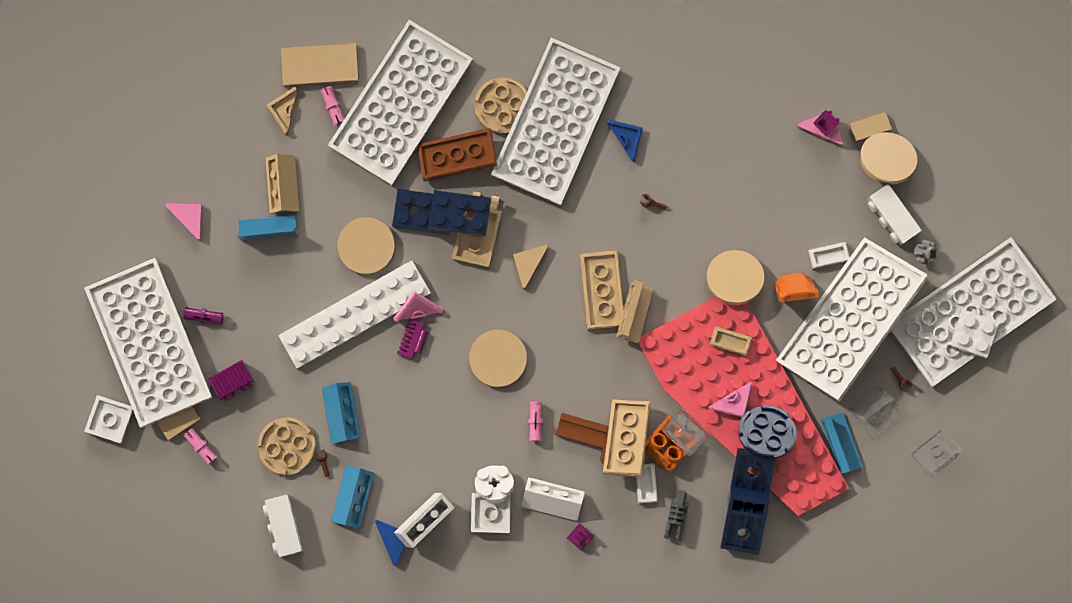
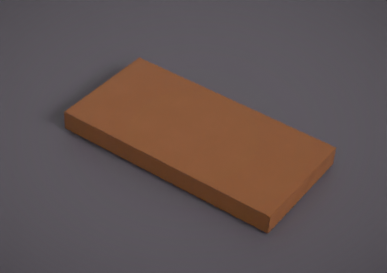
[417,128,498,182]

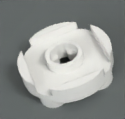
[475,466,514,503]

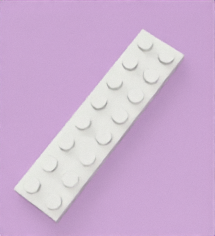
[278,261,431,369]

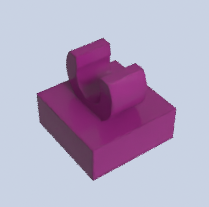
[813,110,840,137]
[567,523,594,551]

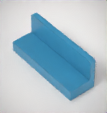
[238,215,298,240]
[322,382,361,444]
[821,413,862,474]
[331,466,375,529]

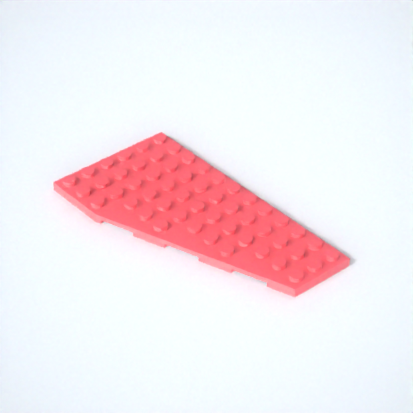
[638,297,849,516]

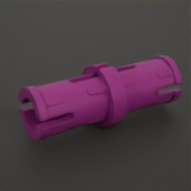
[183,307,224,325]

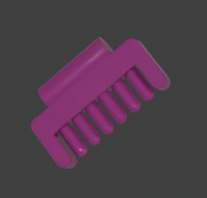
[397,318,428,359]

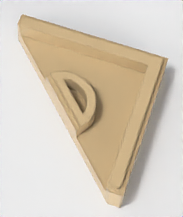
[266,86,297,135]
[513,245,548,289]

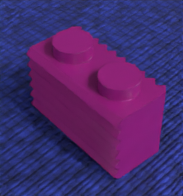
[208,360,255,401]

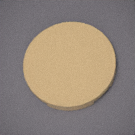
[474,78,527,134]
[860,132,917,185]
[337,217,395,275]
[706,250,764,305]
[469,329,527,387]
[257,417,316,475]

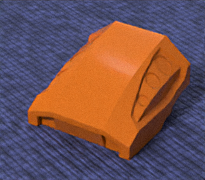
[774,272,819,302]
[645,415,698,471]

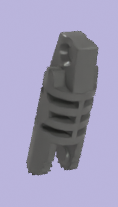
[664,490,689,542]

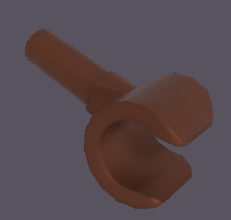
[640,194,667,209]
[891,366,913,391]
[315,449,330,477]

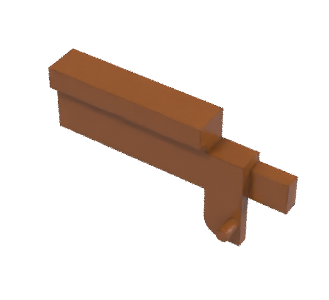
[556,413,609,464]

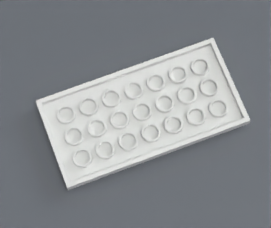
[328,20,473,186]
[491,37,620,206]
[776,237,929,402]
[891,237,1056,387]
[84,258,213,428]

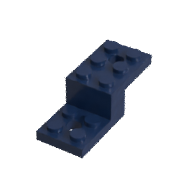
[392,189,491,237]
[720,448,776,555]

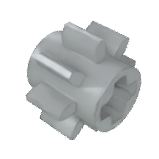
[914,240,938,265]

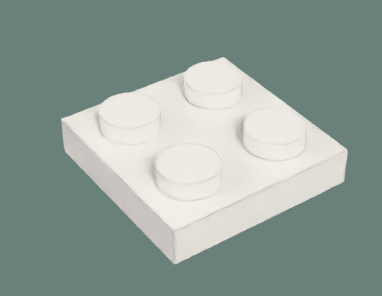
[949,309,999,359]
[84,395,133,444]
[471,493,511,533]

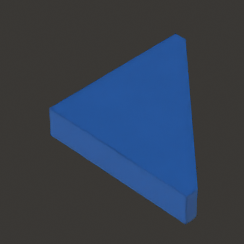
[608,120,643,162]
[375,520,405,566]

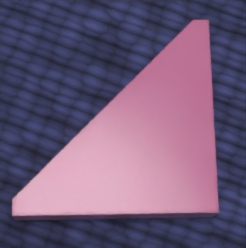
[797,114,843,146]
[166,203,202,240]
[393,291,443,322]
[709,382,752,417]

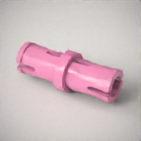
[321,86,344,126]
[528,402,543,441]
[184,428,218,465]

